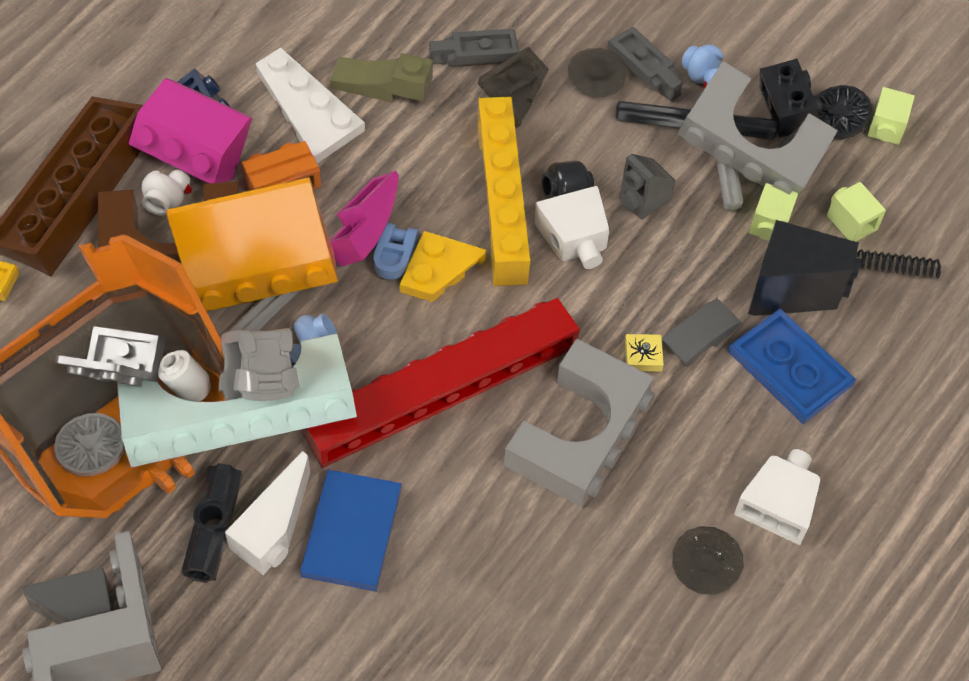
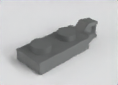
[607,27,683,101]
[429,29,520,65]

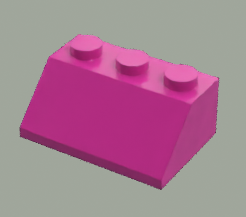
[129,78,253,183]

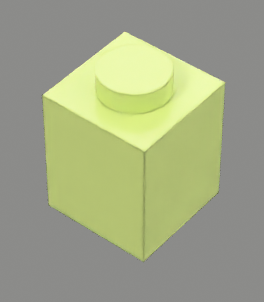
[867,87,915,145]
[827,182,886,242]
[749,183,798,241]

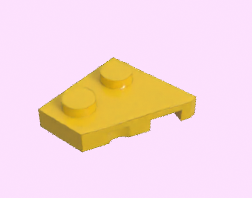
[400,231,487,302]

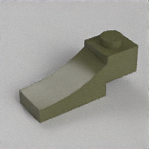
[330,53,433,103]

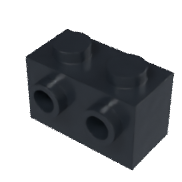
[759,59,822,138]

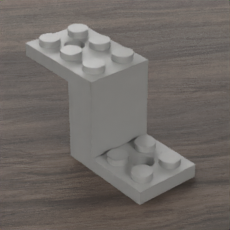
[22,531,162,681]

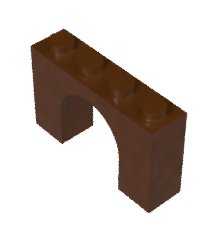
[98,181,239,264]

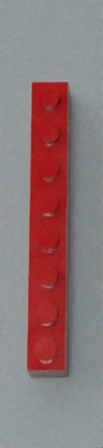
[302,297,580,468]

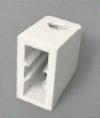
[534,186,609,269]
[734,449,820,545]

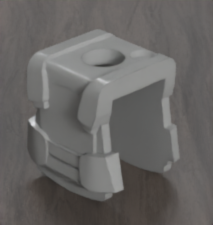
[218,328,300,401]

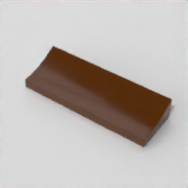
[0,96,143,277]

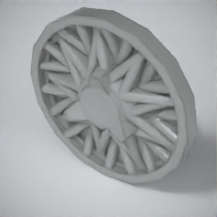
[54,413,125,476]

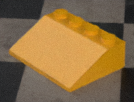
[167,177,338,312]

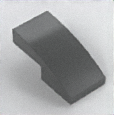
[662,298,742,367]

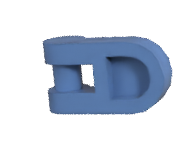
[373,223,420,280]

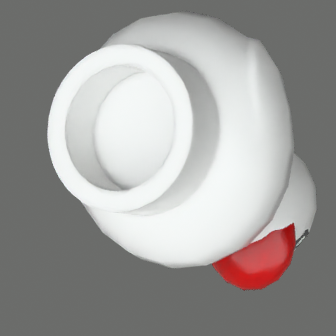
[141,169,192,216]

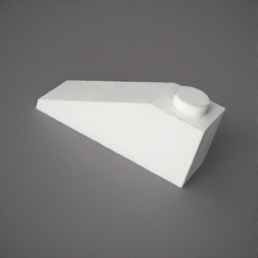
[225,451,310,575]

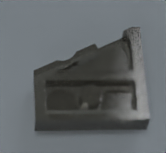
[478,46,549,128]

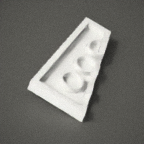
[256,47,365,164]

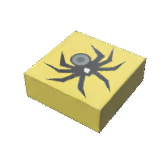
[625,334,664,372]

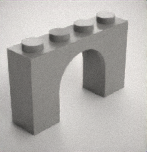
[677,61,838,197]
[504,339,655,507]

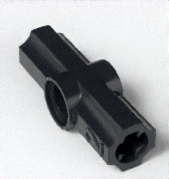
[181,463,243,583]

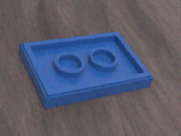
[728,308,856,425]
[300,470,402,592]

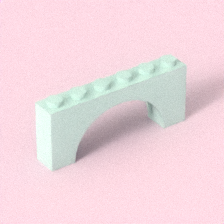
[117,334,357,467]

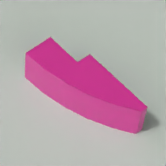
[330,170,399,267]

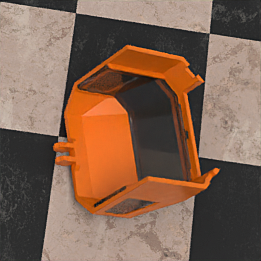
[0,234,226,518]

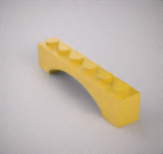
[477,97,530,286]

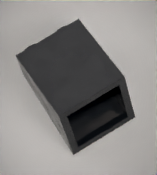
[748,220,862,316]

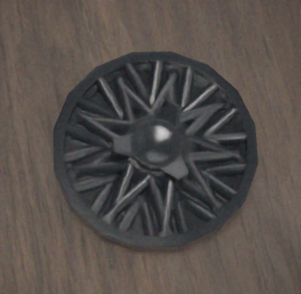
[818,85,872,139]

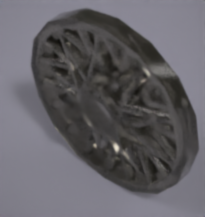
[567,48,627,97]
[672,526,744,595]

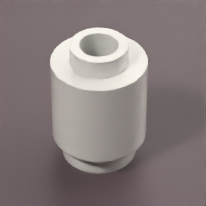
[158,350,211,402]

